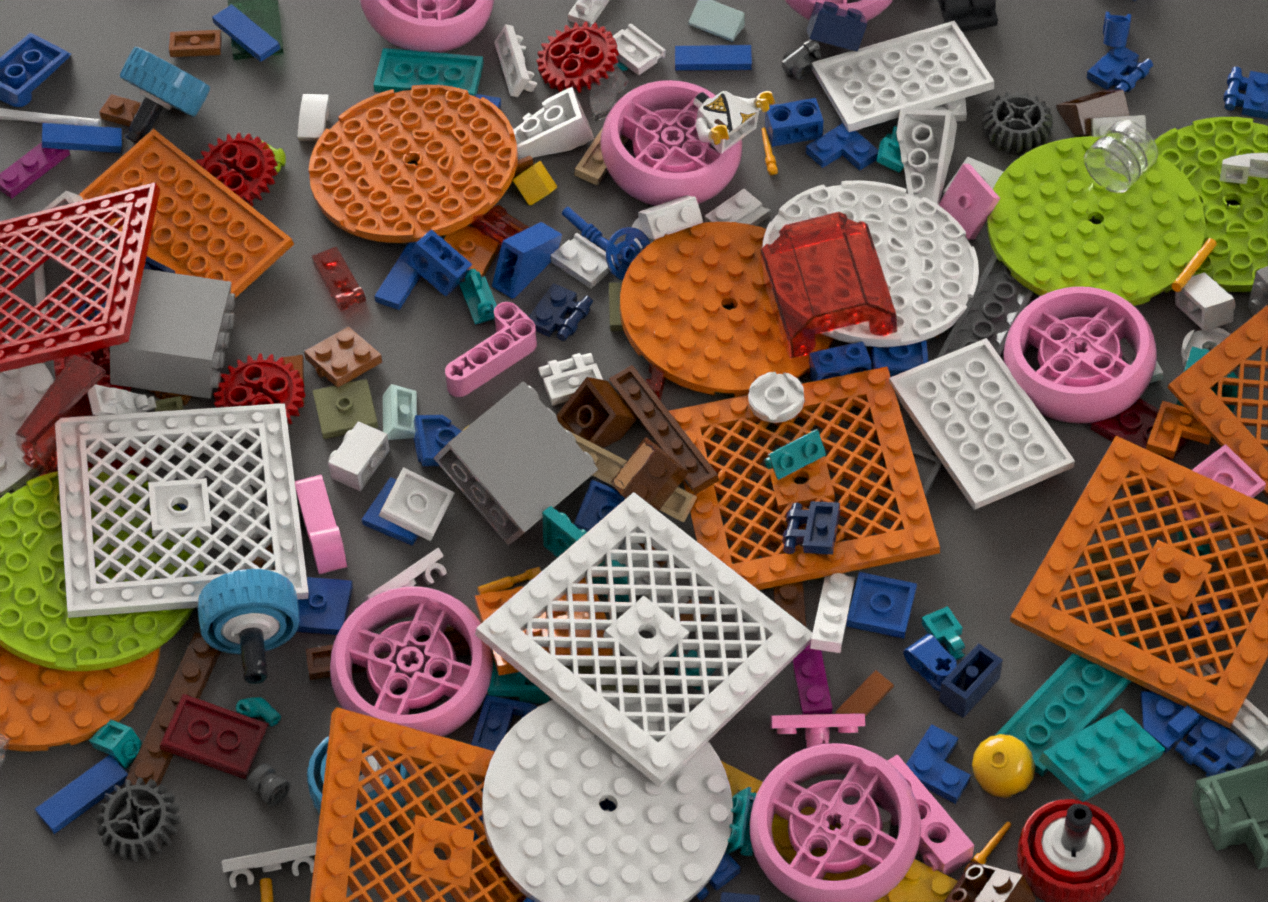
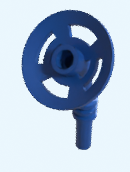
[562,207,650,281]

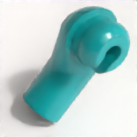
[235,697,281,726]

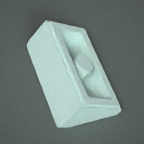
[688,0,745,42]
[383,384,417,440]

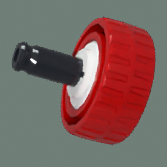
[1017,799,1125,902]

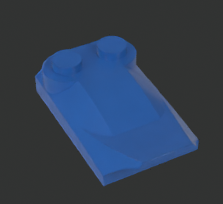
[0,33,71,107]

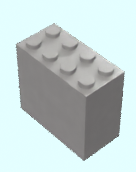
[110,269,235,399]
[434,381,598,546]

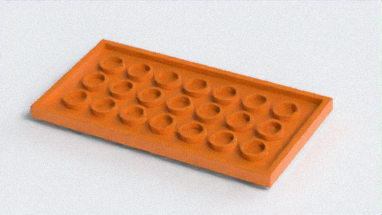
[79,129,294,298]

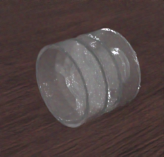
[1084,120,1158,193]

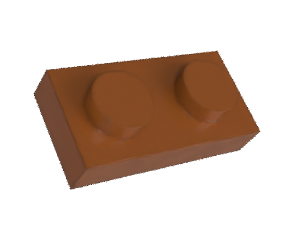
[169,30,222,57]
[99,94,141,127]

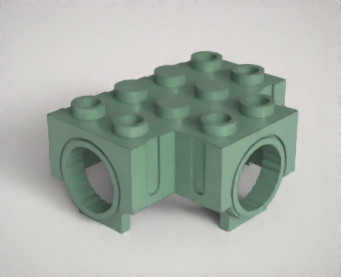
[1191,760,1268,869]

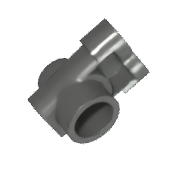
[782,39,821,79]

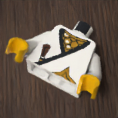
[693,91,775,154]

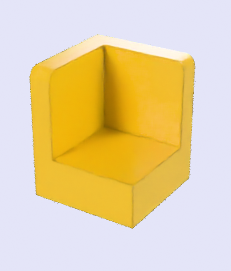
[513,161,557,205]

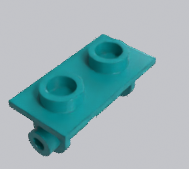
[459,269,497,324]
[764,429,826,480]
[726,787,757,856]

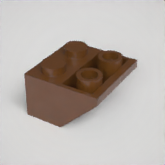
[944,861,1036,902]

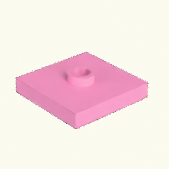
[939,164,1000,240]

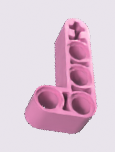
[445,302,537,397]
[295,475,347,574]

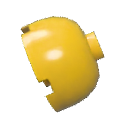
[972,734,1035,798]

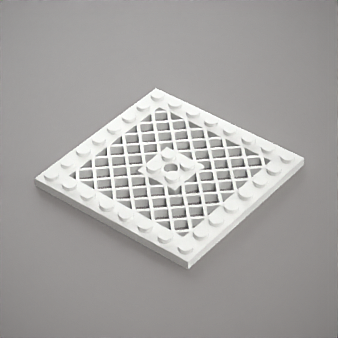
[55,403,308,618]
[475,492,813,787]

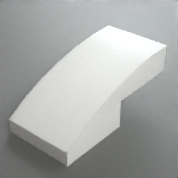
[297,94,329,141]
[1220,153,1268,184]

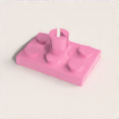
[1160,444,1266,537]
[770,714,865,748]

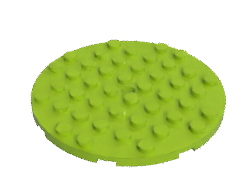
[1146,117,1268,292]
[987,136,1205,306]
[0,468,204,671]

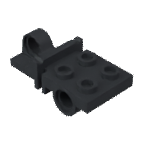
[938,0,998,32]

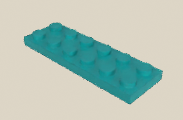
[995,619,1149,777]

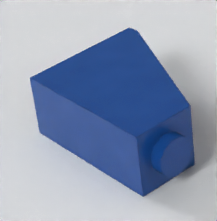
[492,222,562,299]

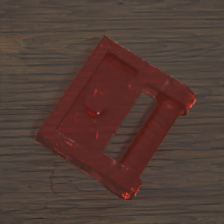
[470,205,530,245]

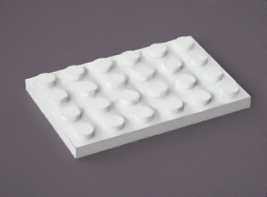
[812,21,994,132]
[889,338,1075,510]

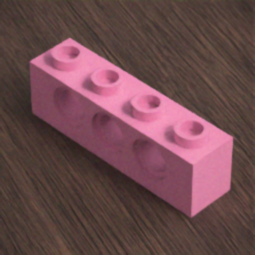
[873,754,974,876]

